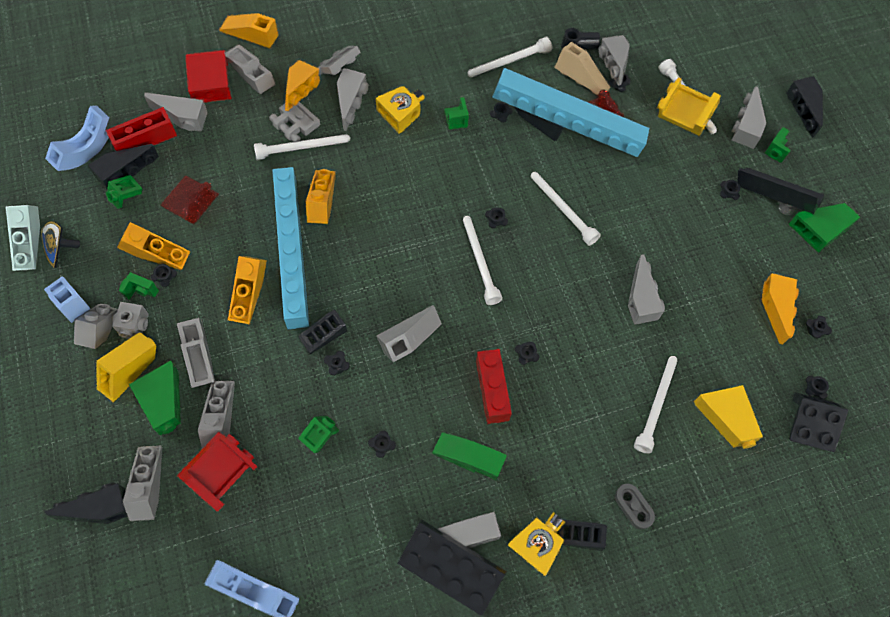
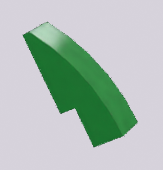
[432,433,507,480]

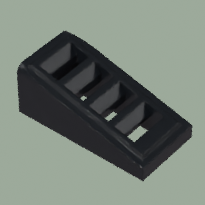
[298,309,347,354]
[556,519,607,551]

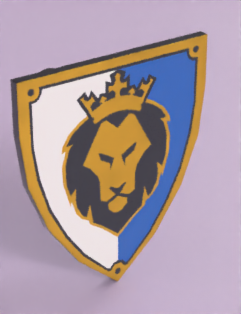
[41,221,80,268]

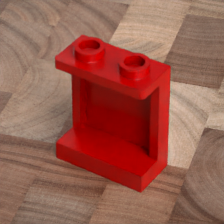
[186,50,232,102]
[177,432,257,512]

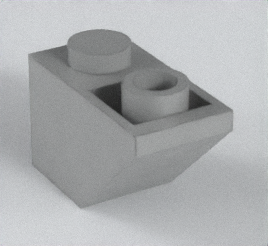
[74,304,118,349]

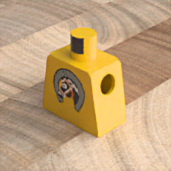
[376,86,424,134]
[508,512,565,576]

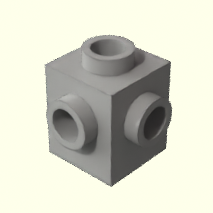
[112,302,148,339]

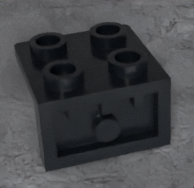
[789,392,848,452]

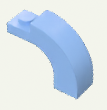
[45,106,109,171]
[44,276,90,323]
[205,560,299,617]

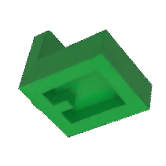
[765,127,790,163]
[106,175,142,209]
[119,272,159,300]
[298,416,339,454]

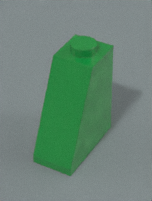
[789,203,860,253]
[129,361,181,435]

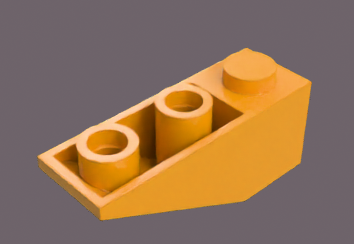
[219,13,278,48]
[285,60,320,112]
[306,169,336,224]
[117,222,190,270]
[228,256,267,324]
[762,273,799,345]

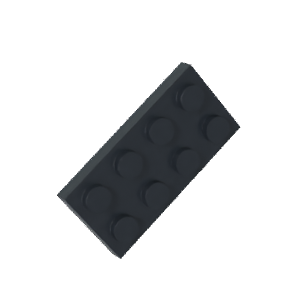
[397,520,507,616]

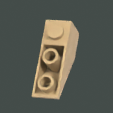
[555,42,610,97]

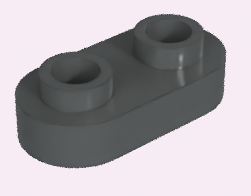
[615,484,655,530]

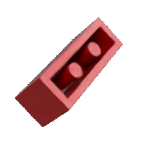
[106,107,177,151]
[476,349,512,424]

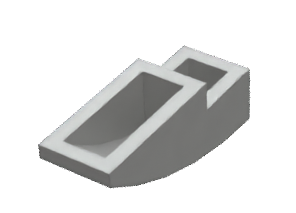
[225,45,275,94]
[177,318,215,388]
[438,512,501,548]

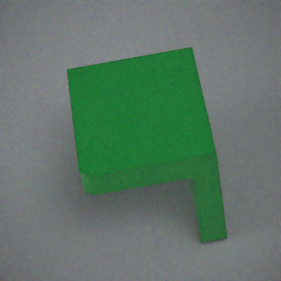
[445,97,469,130]

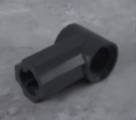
[561,27,600,49]

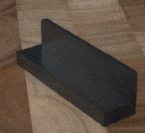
[737,167,824,214]

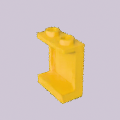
[657,77,721,136]

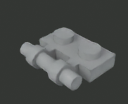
[318,46,361,75]
[269,102,320,142]

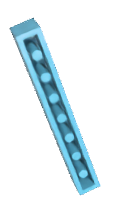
[493,68,649,157]
[273,167,309,329]

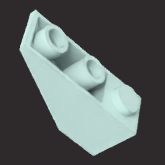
[6,205,40,271]

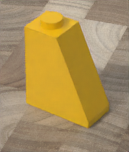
[96,332,156,402]
[694,385,763,449]

